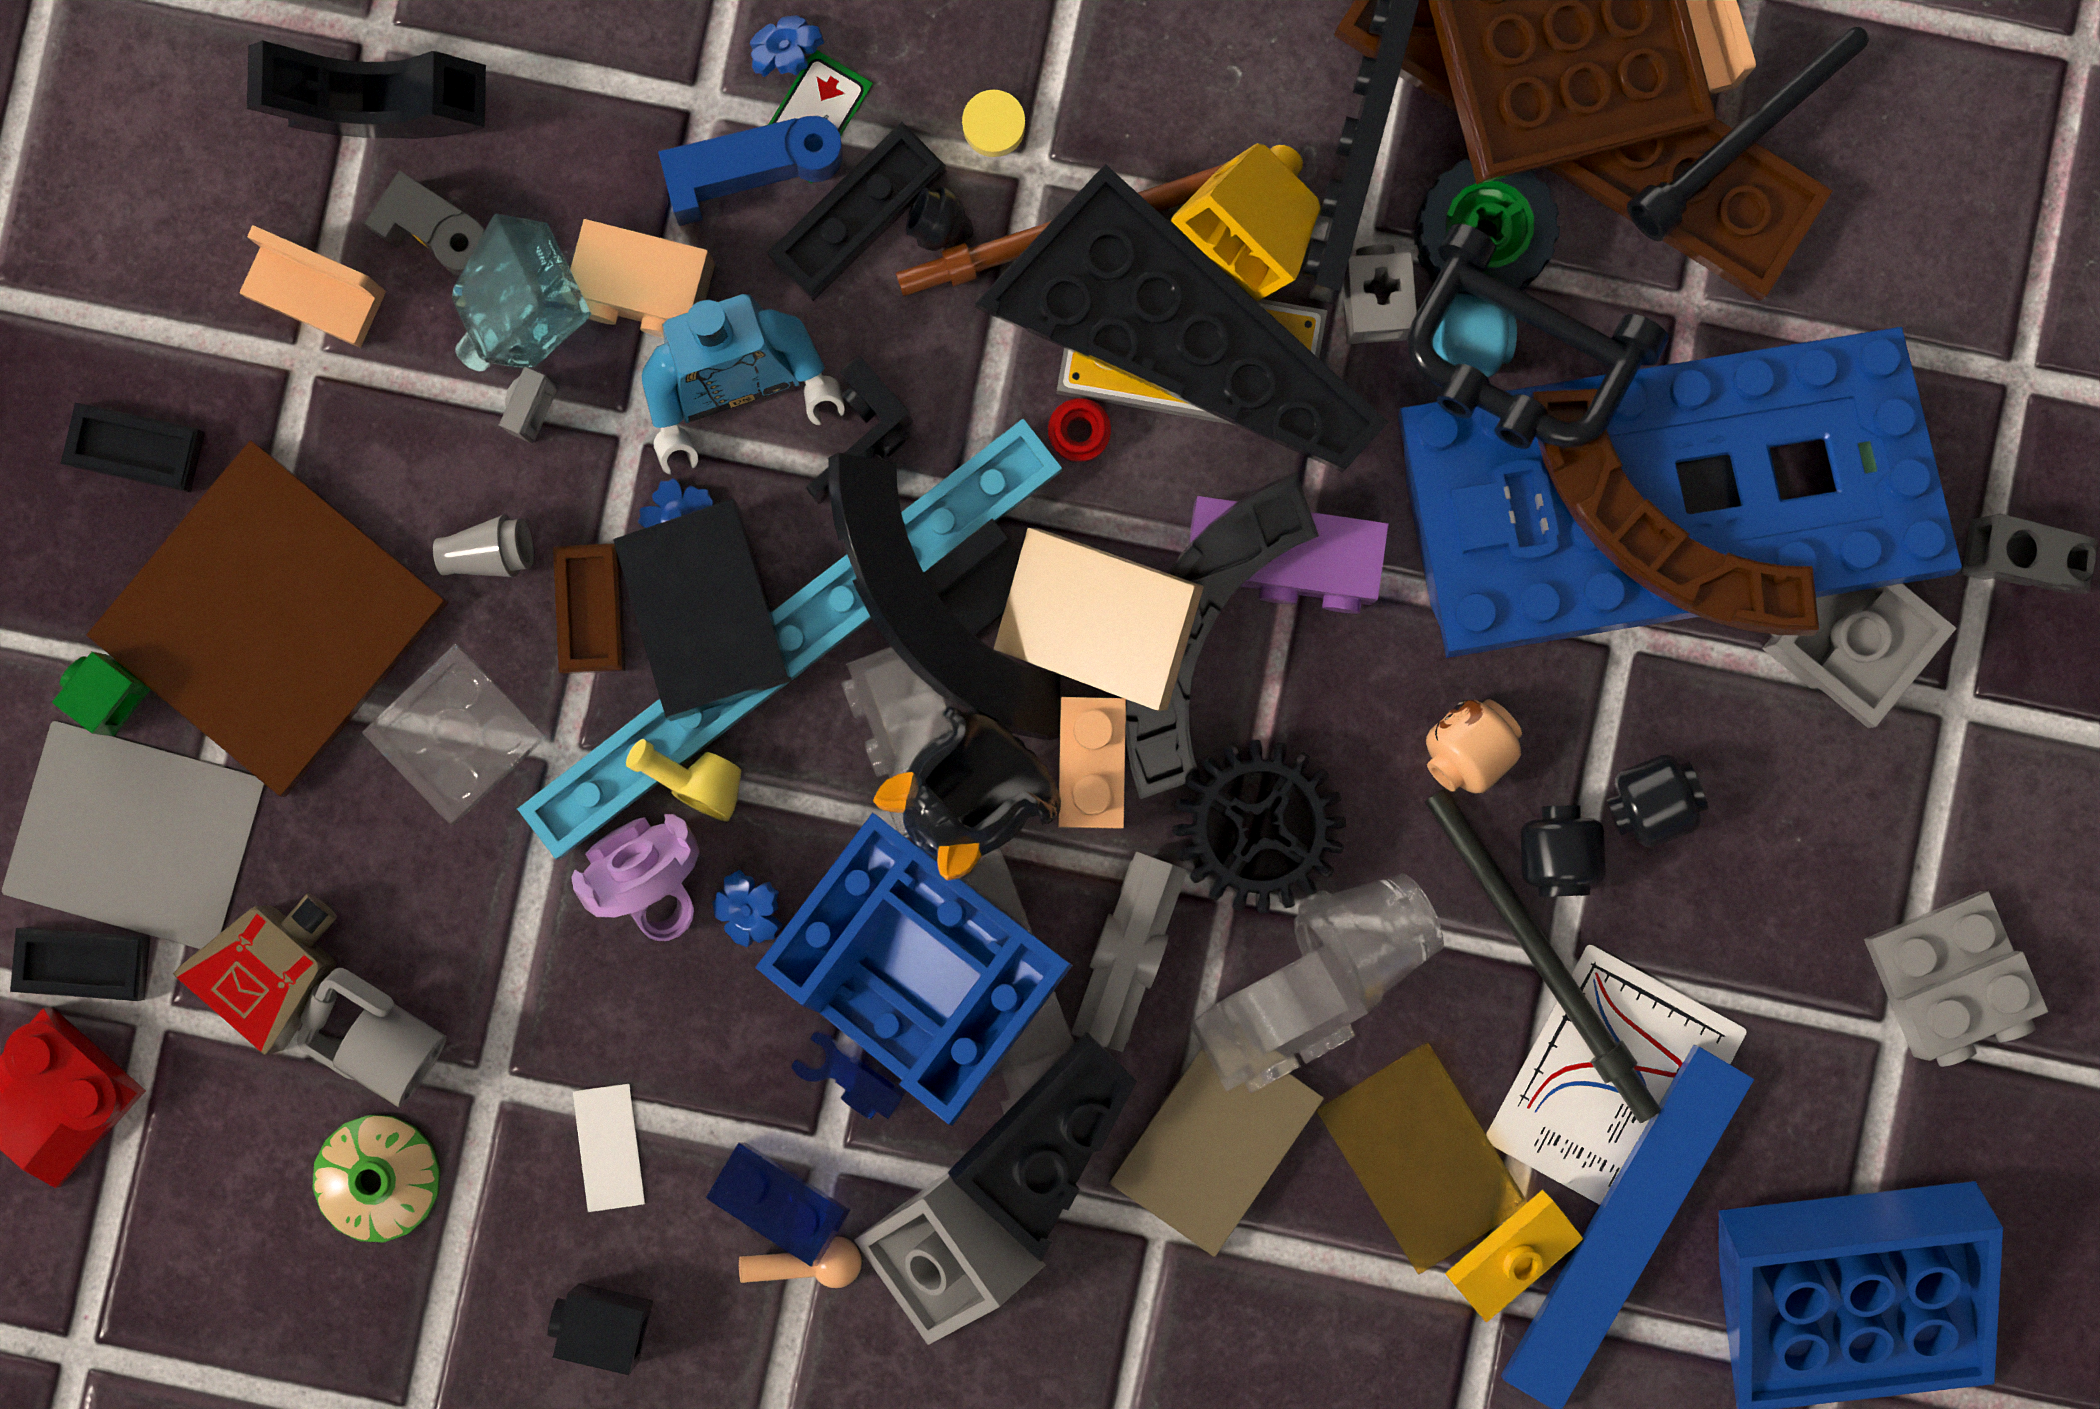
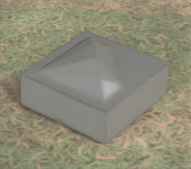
[499,367,557,443]

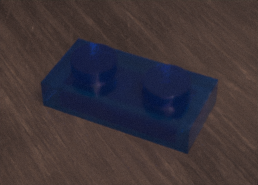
[706,1142,850,1267]

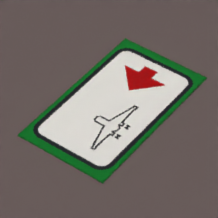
[768,50,873,184]

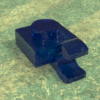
[791,1031,906,1120]

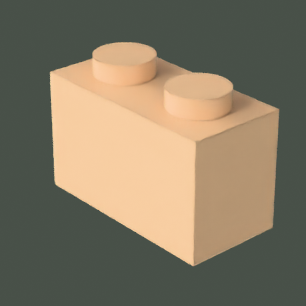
[564,219,715,338]
[1058,697,1126,829]

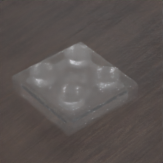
[362,644,548,825]

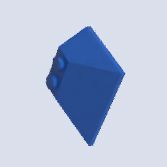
[755,812,1073,1126]

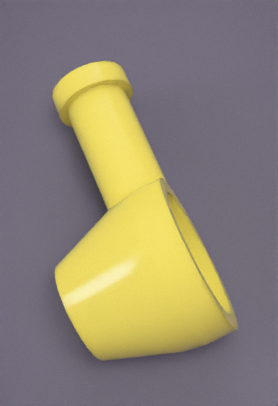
[626,739,741,822]

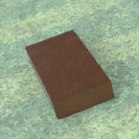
[553,543,626,674]

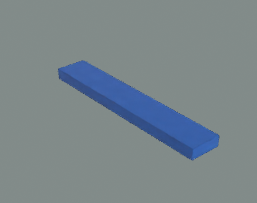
[1500,1045,1754,1409]

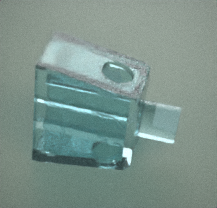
[452,214,591,371]

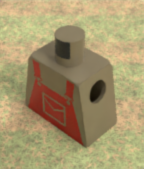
[173,893,337,1055]

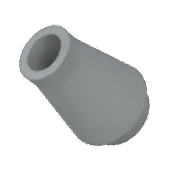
[433,515,534,577]

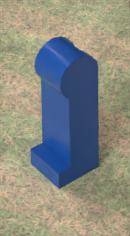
[658,116,843,226]

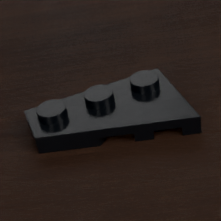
[948,1032,1137,1262]

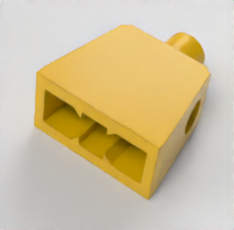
[1171,143,1320,302]

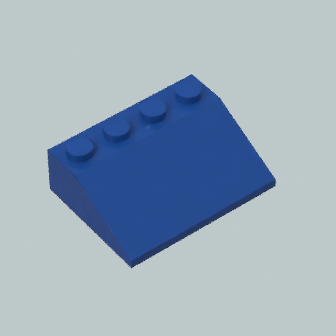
[1719,1181,2003,1409]

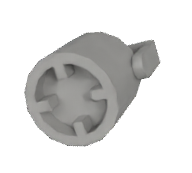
[297,968,446,1108]

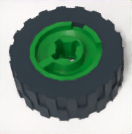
[1413,158,1560,294]

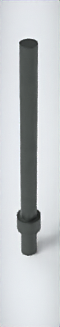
[1424,788,1661,1123]

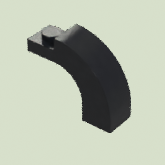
[247,40,486,139]

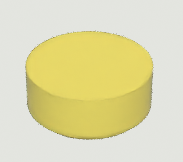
[962,90,1025,157]

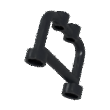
[1407,224,1669,449]

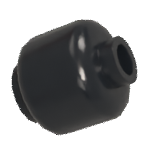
[1606,754,1709,848]
[1520,805,1606,897]

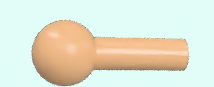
[739,1236,862,1288]

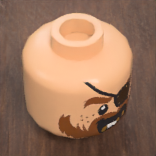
[1426,699,1522,793]

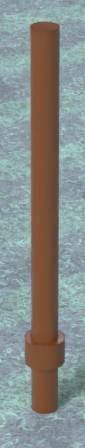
[895,164,1224,297]

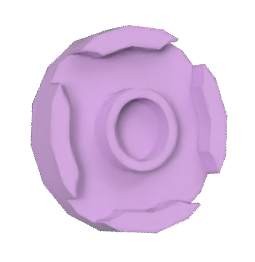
[571,814,700,941]

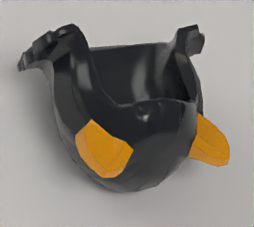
[873,706,1061,881]

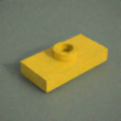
[1445,1189,1583,1323]

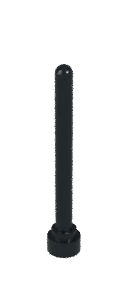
[1627,26,1869,241]

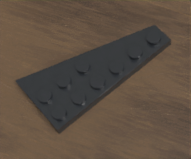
[975,164,1389,473]

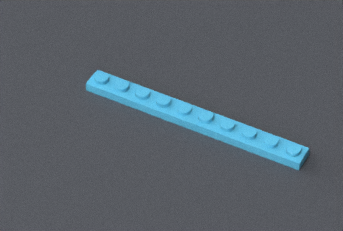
[517,419,1062,860]

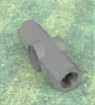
[1071,852,1187,1052]

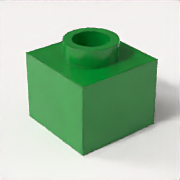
[52,651,151,736]

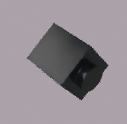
[547,1283,653,1375]

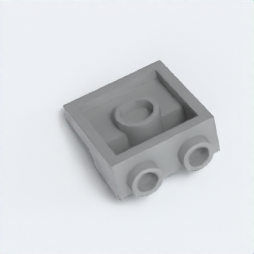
[1762,584,1957,728]
[1864,891,2048,1067]

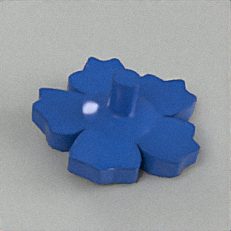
[749,15,824,77]
[638,479,714,528]
[712,870,783,947]

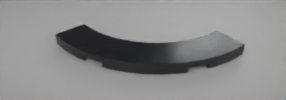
[828,453,1061,741]
[1125,472,1319,799]

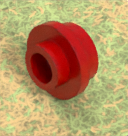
[1048,398,1111,462]

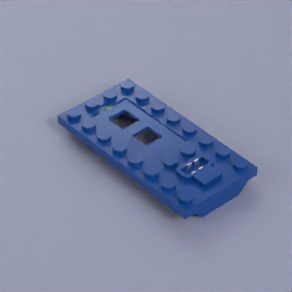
[1398,327,1962,658]

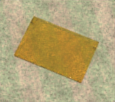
[1316,1042,1527,1275]

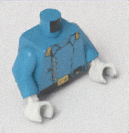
[642,294,845,474]

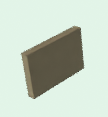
[1109,1023,1324,1257]

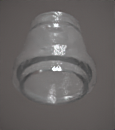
[1294,873,1444,1016]

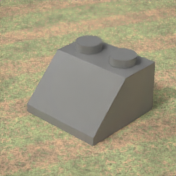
[854,1173,1046,1345]

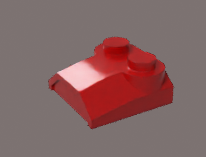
[0,1006,146,1188]

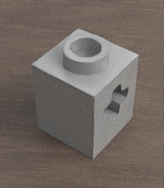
[1342,244,1417,344]

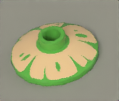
[312,1114,441,1243]

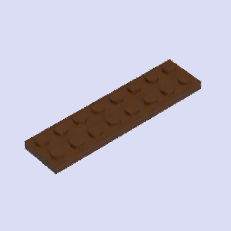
[1334,0,1833,301]

